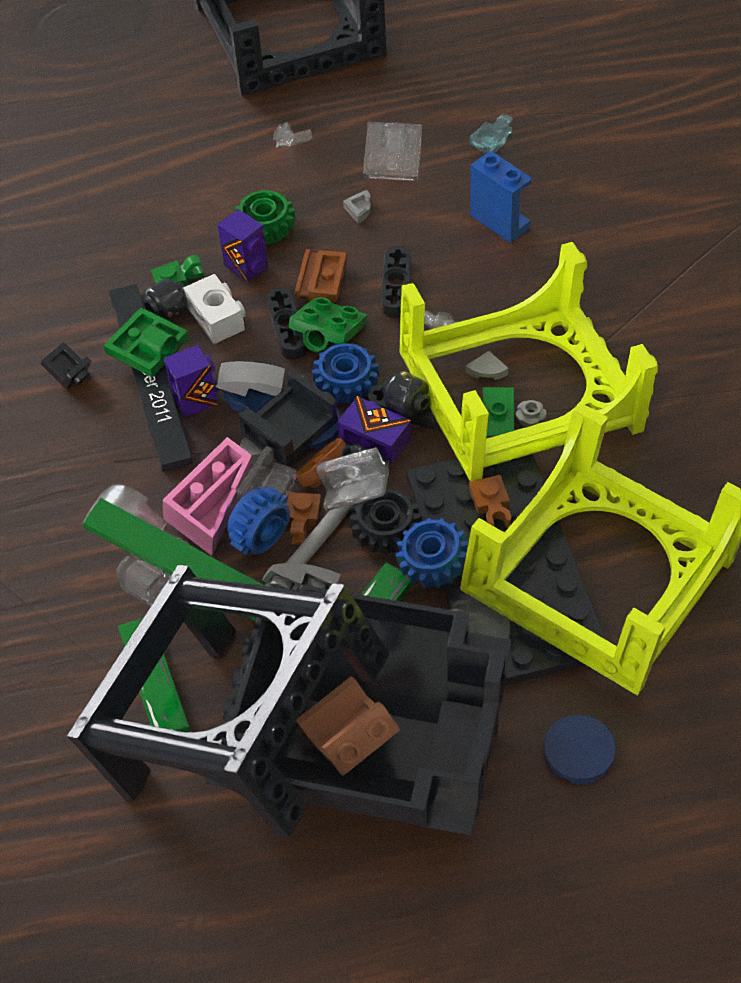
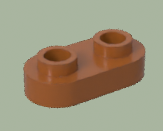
[295,438,347,488]

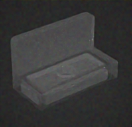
[236,446,297,502]
[316,447,389,511]

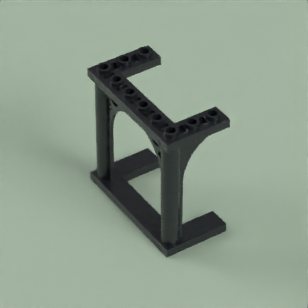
[195,0,387,96]
[67,565,390,838]

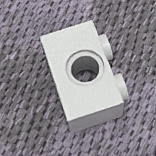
[183,274,246,344]

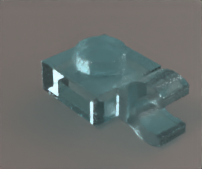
[469,114,513,154]

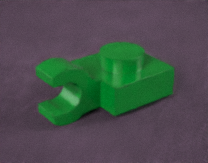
[150,254,204,287]

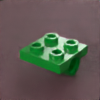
[289,297,368,352]
[103,308,189,377]

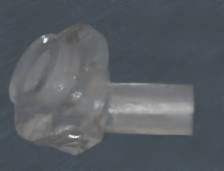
[273,122,313,148]
[424,311,456,329]

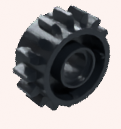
[350,488,421,555]

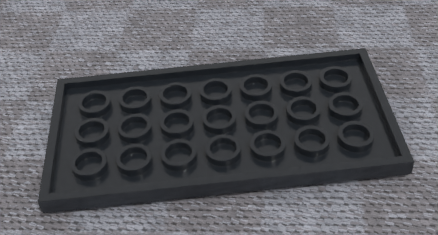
[406,454,606,685]

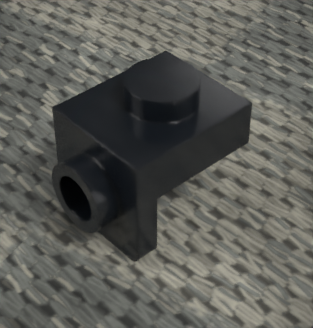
[41,342,91,390]

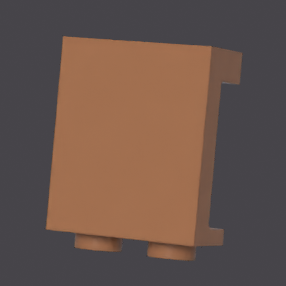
[296,677,400,776]

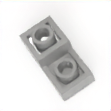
[216,361,285,396]
[262,563,341,590]

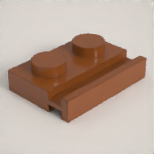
[295,249,347,303]

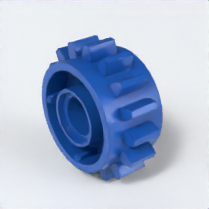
[312,343,379,403]
[227,486,290,556]
[396,518,468,588]

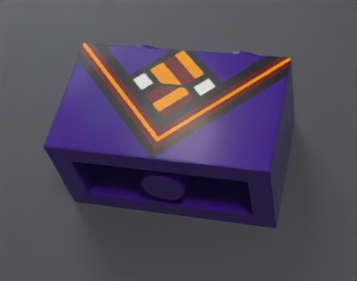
[217,209,268,282]
[164,345,219,419]
[337,396,412,465]

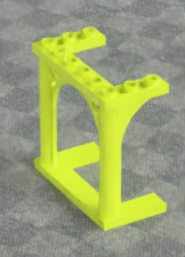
[399,242,658,481]
[460,402,741,696]

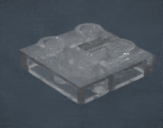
[363,122,423,181]

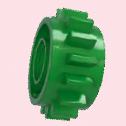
[235,190,296,245]

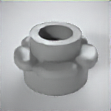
[516,400,547,428]

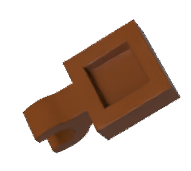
[287,492,321,545]

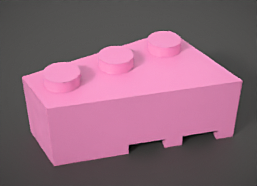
[163,437,252,556]

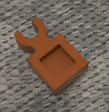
[469,475,511,528]

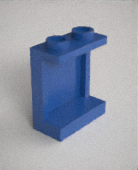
[470,151,531,243]

